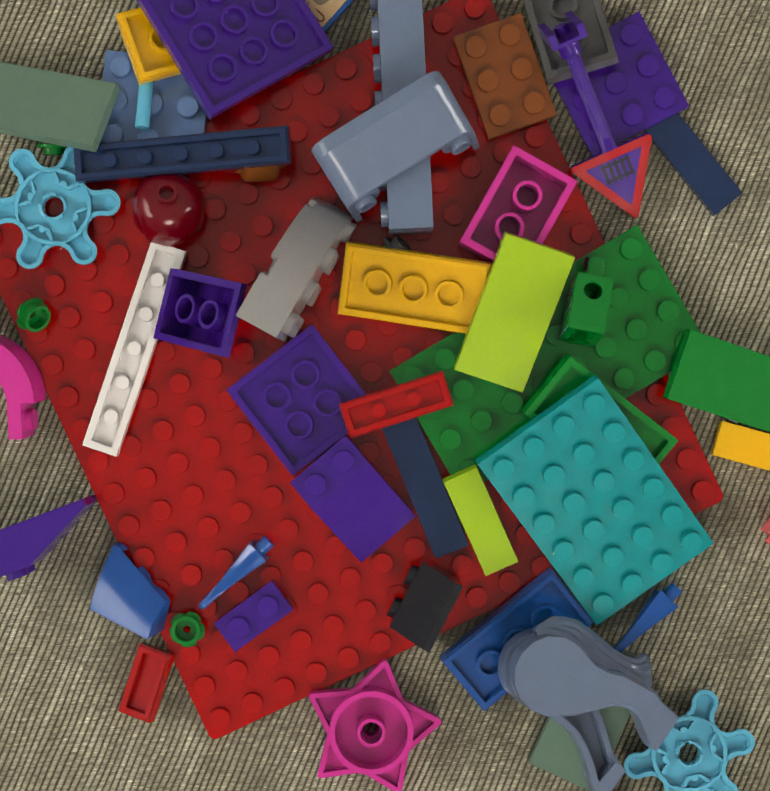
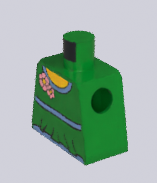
[558,257,613,348]

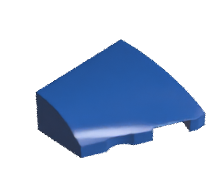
[90,542,171,639]

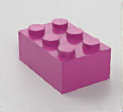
[458,145,578,264]

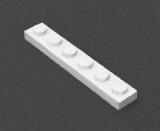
[82,242,187,457]

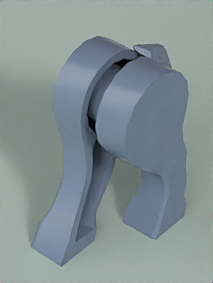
[498,616,679,791]

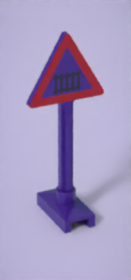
[537,11,652,218]

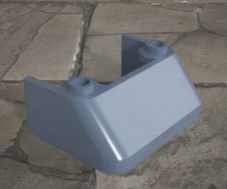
[311,71,480,223]

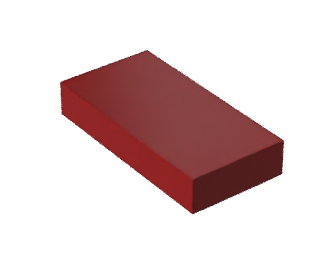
[118,643,176,723]

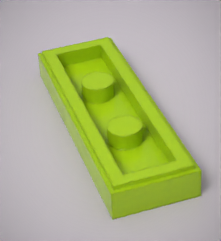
[442,464,518,576]

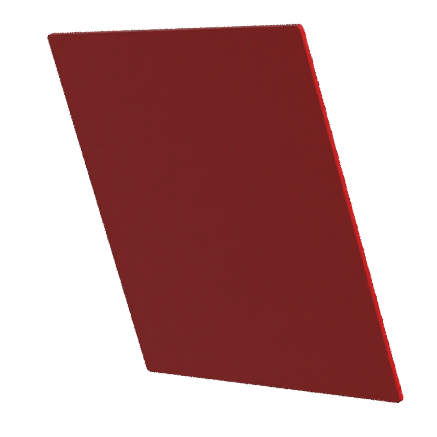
[0,0,723,739]

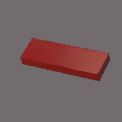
[339,371,454,438]

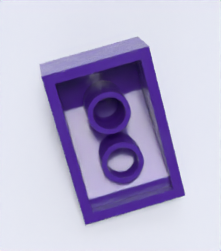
[153,268,247,358]
[290,434,416,562]
[0,494,97,581]

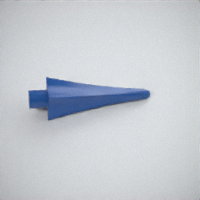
[199,535,274,609]
[613,583,682,653]

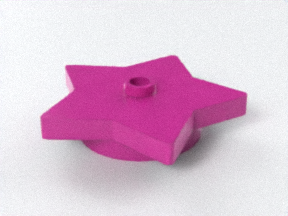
[309,658,441,791]

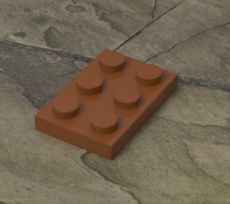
[452,13,557,141]

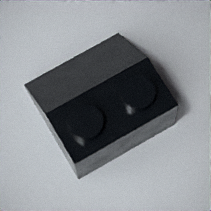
[386,559,463,652]

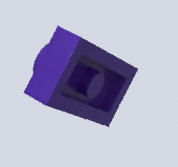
[214,580,294,652]

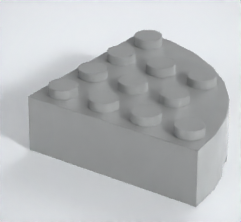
[236,196,357,342]

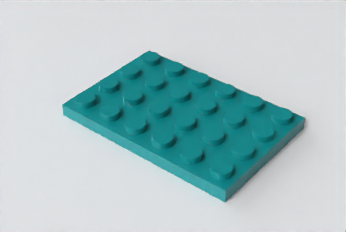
[475,375,714,625]

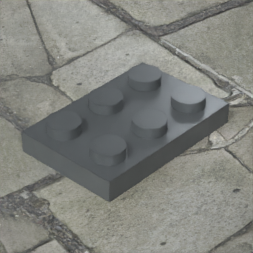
[524,0,619,85]

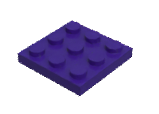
[553,11,689,157]
[227,324,367,476]

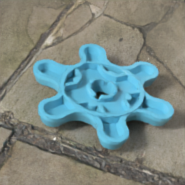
[0,147,121,269]
[623,689,755,791]

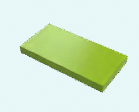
[454,231,575,393]

